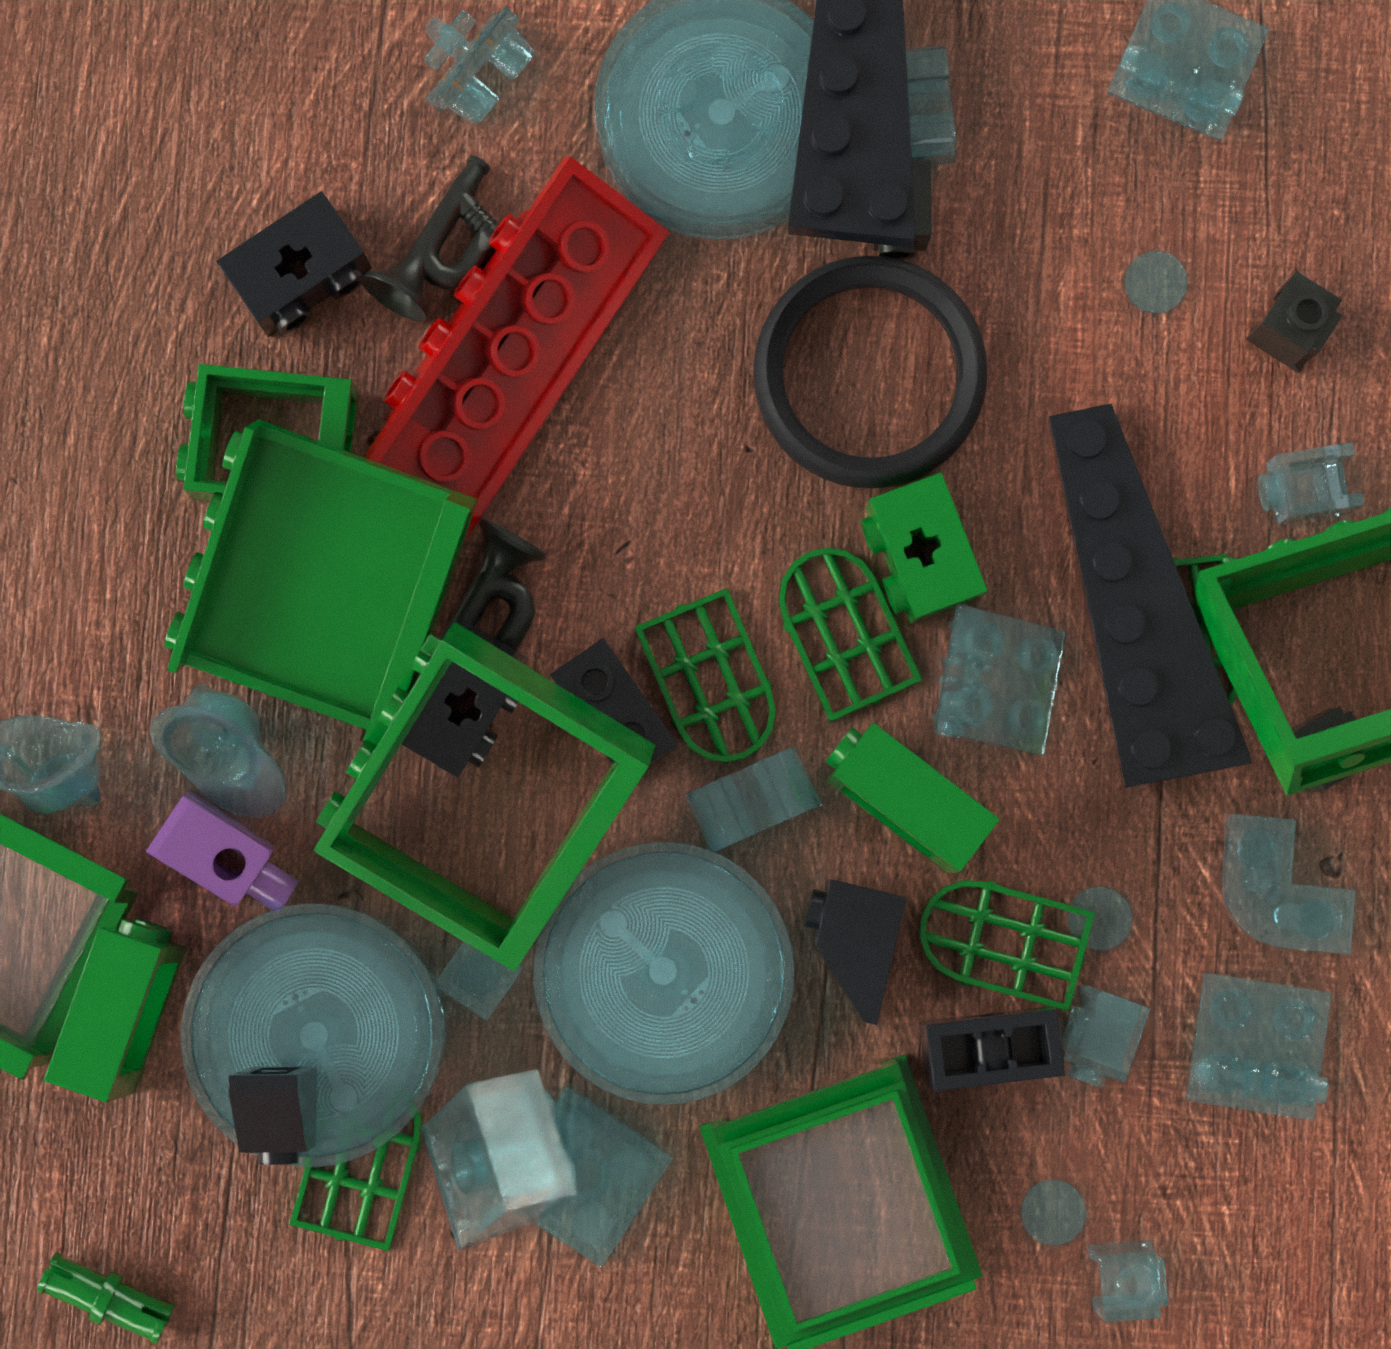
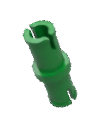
[37,1252,175,1344]

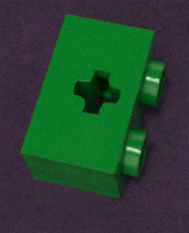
[860,472,988,625]

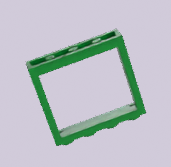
[1193,508,1391,796]
[313,622,656,972]

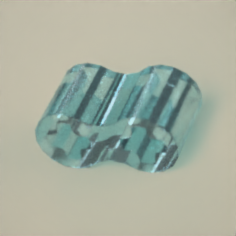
[906,46,957,166]
[685,746,822,854]

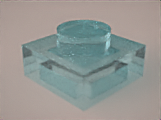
[434,942,525,1021]

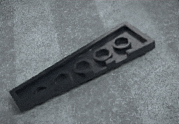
[788,0,916,248]
[1048,404,1252,789]

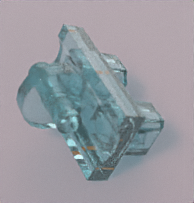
[423,6,536,125]

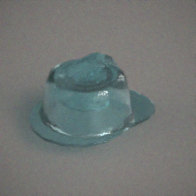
[150,683,287,818]
[0,715,102,815]

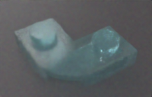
[1222,814,1356,955]

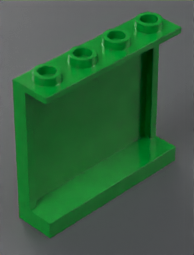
[164,419,478,745]

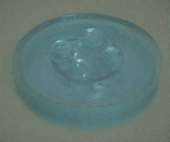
[595,0,814,240]
[533,842,794,1105]
[181,904,447,1167]

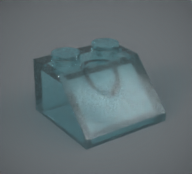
[421,1069,577,1250]

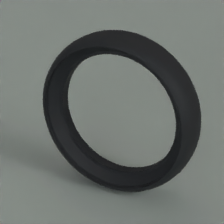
[753,256,987,489]

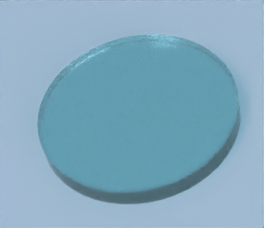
[1124,251,1187,314]
[1067,886,1132,950]
[1021,1180,1086,1246]

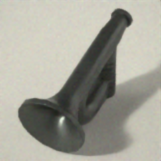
[361,155,499,322]
[417,517,547,678]

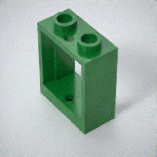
[176,364,359,501]
[825,723,1000,874]
[43,919,187,1103]

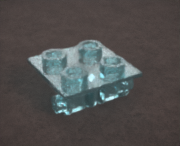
[1107,0,1270,141]
[931,604,1066,755]
[1186,972,1332,1121]

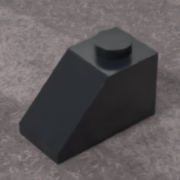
[805,879,907,1025]
[228,1066,317,1165]

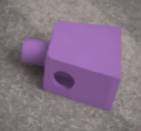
[146,790,299,913]

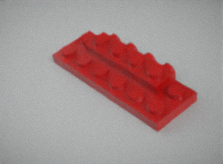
[364,156,670,543]

